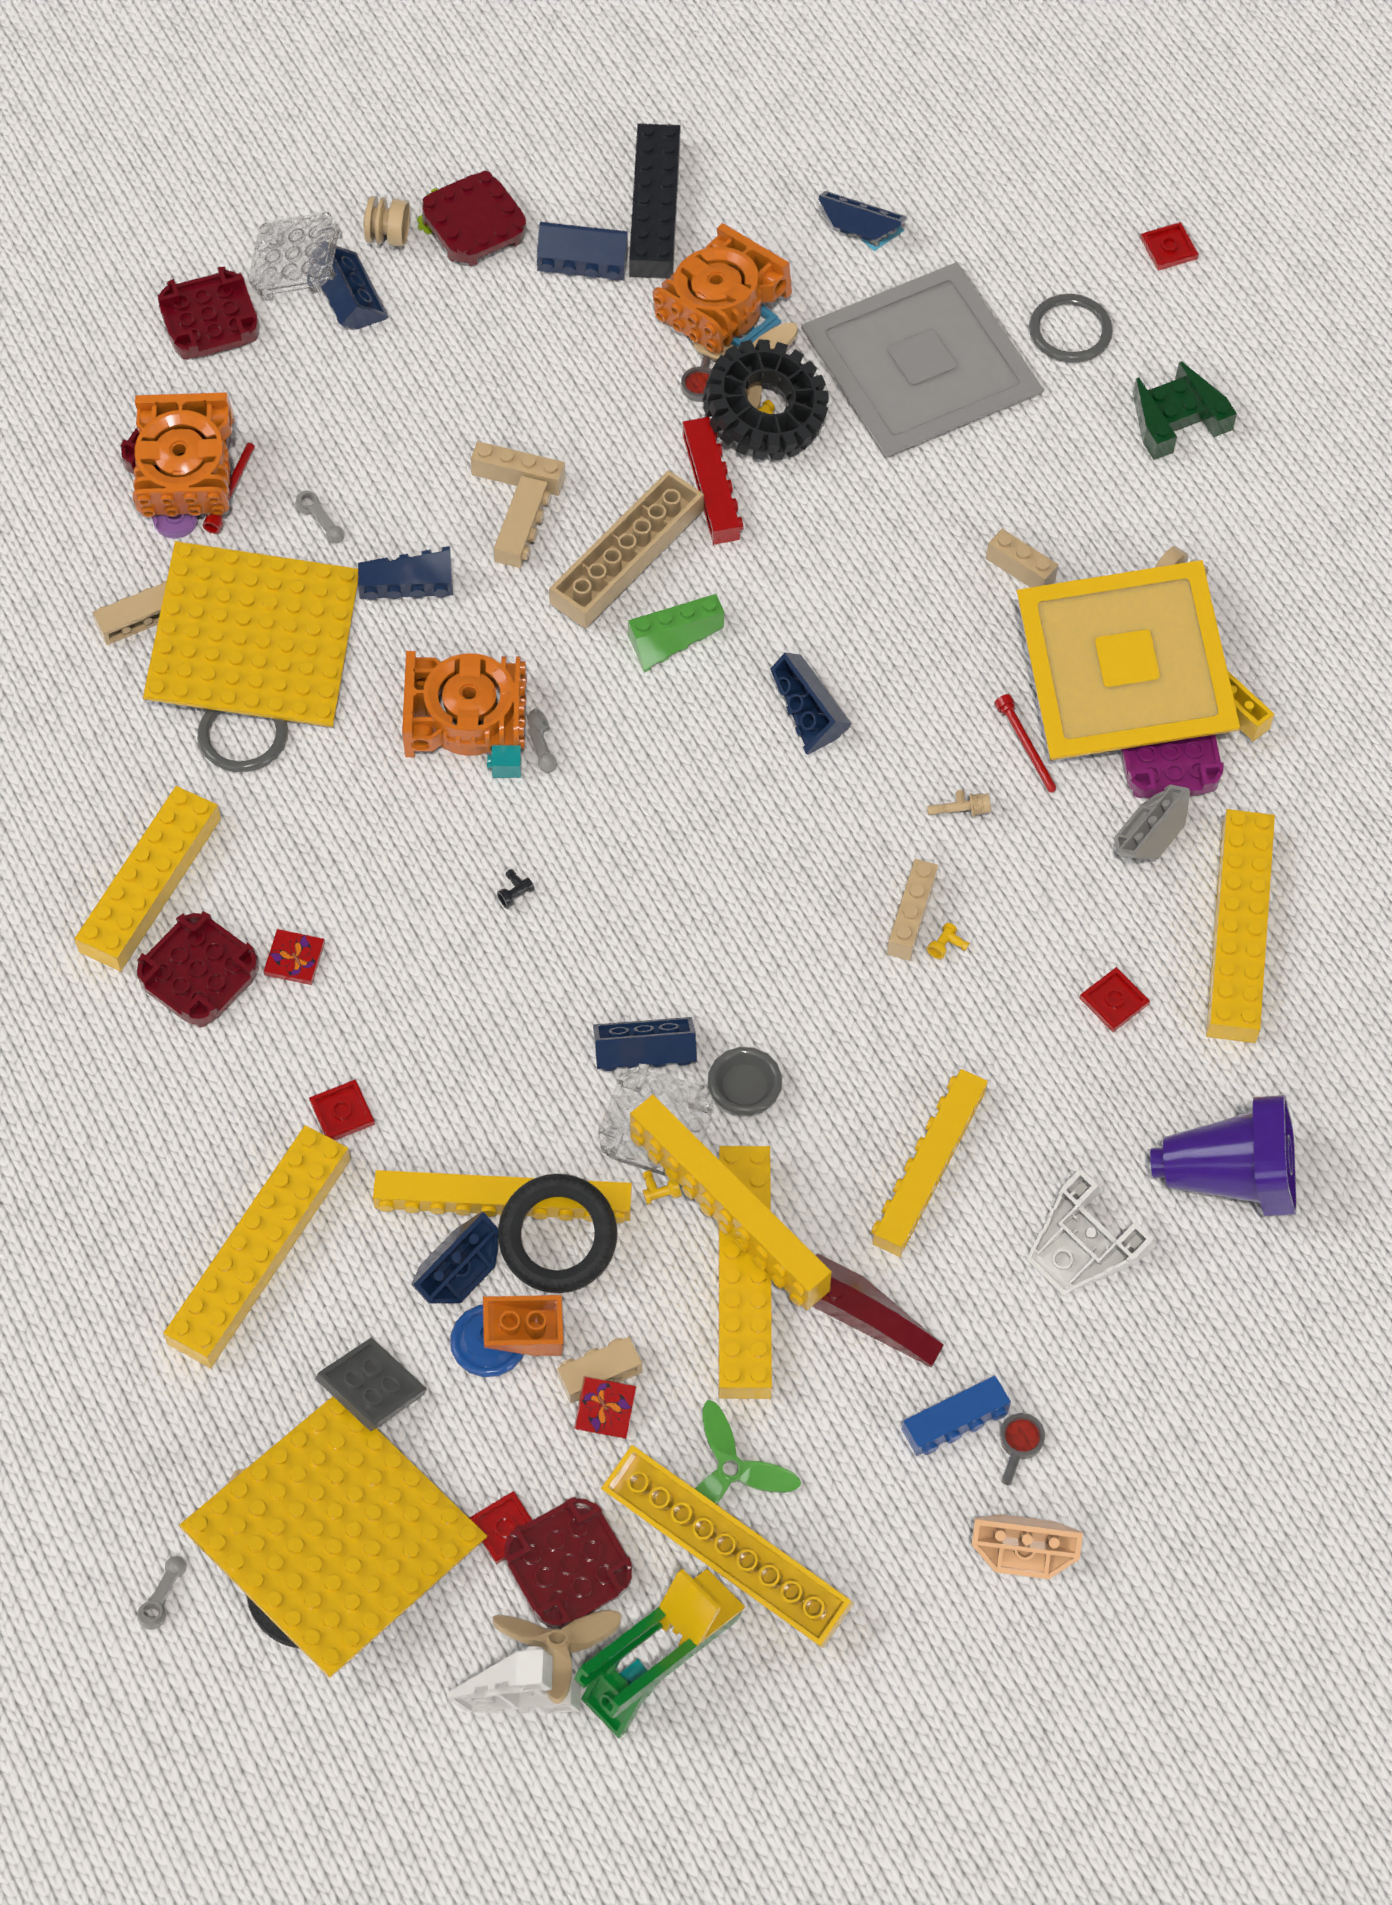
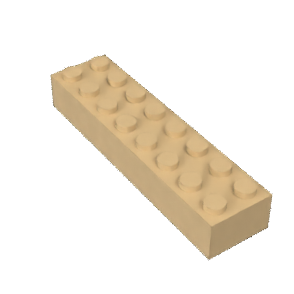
[549,470,704,629]

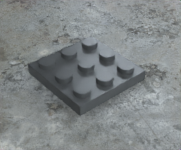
[315,1337,427,1432]

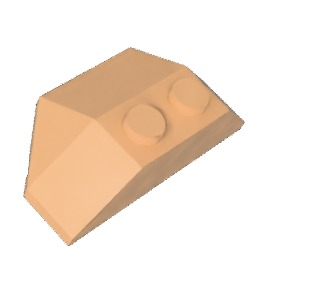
[972,1514,1083,1579]

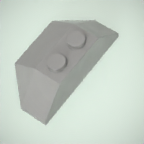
[1115,784,1190,859]

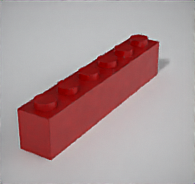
[682,417,744,545]

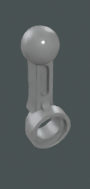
[295,491,345,543]
[527,708,557,772]
[138,1556,186,1630]

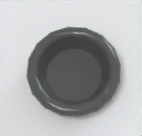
[708,1047,782,1115]

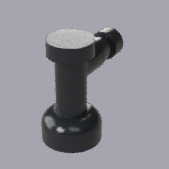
[497,869,535,908]

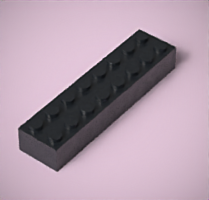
[629,123,681,279]

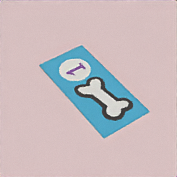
[861,226,905,251]

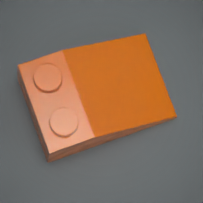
[483,1295,563,1356]

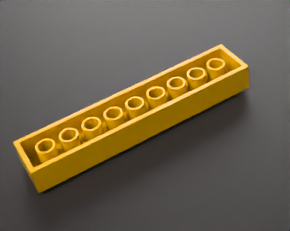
[1206,809,1275,1043]
[630,1094,832,1311]
[163,1125,351,1369]
[718,1146,772,1399]
[601,1445,854,1648]

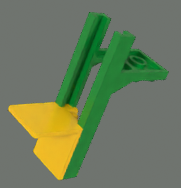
[574,1569,745,1738]

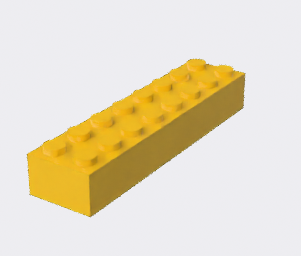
[74,786,221,972]

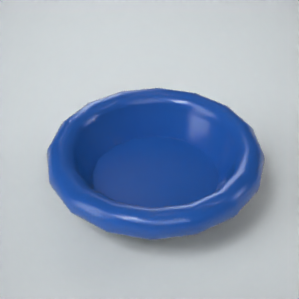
[450,1304,524,1378]

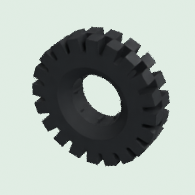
[703,339,829,461]

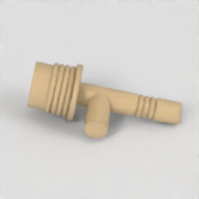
[927,790,991,817]

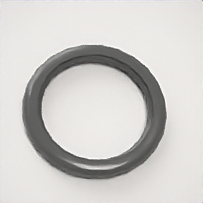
[1029,294,1113,363]
[197,709,288,772]

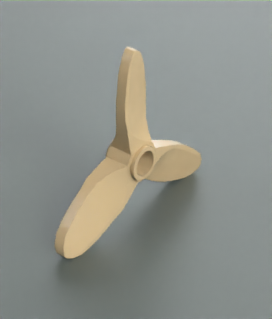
[693,322,798,409]
[492,1610,621,1704]

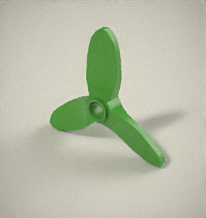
[695,1400,801,1505]

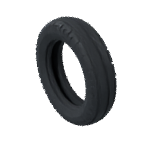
[498,1174,617,1293]

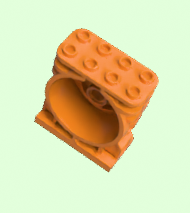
[653,223,792,354]
[133,392,234,517]
[402,651,527,757]

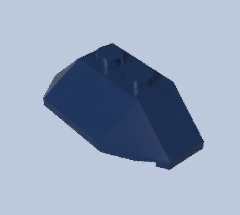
[818,190,907,241]
[411,1212,498,1304]

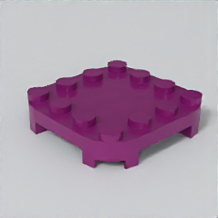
[1121,734,1224,798]

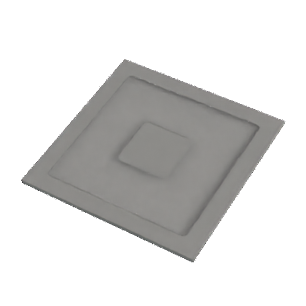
[801,262,1044,457]

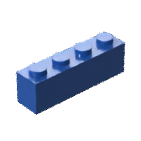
[901,1375,1011,1457]

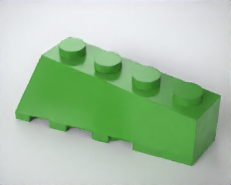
[628,594,724,673]

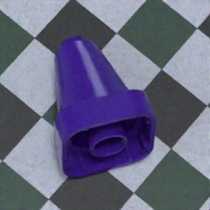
[1150,1095,1297,1216]

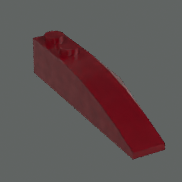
[812,1253,944,1368]

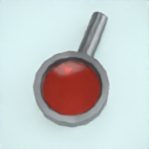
[681,355,711,402]
[999,1413,1045,1486]

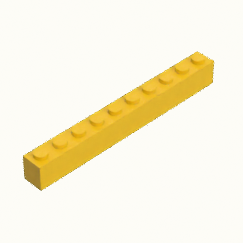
[373,1170,632,1223]

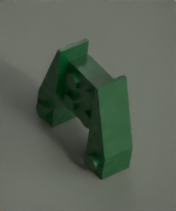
[1133,361,1237,460]

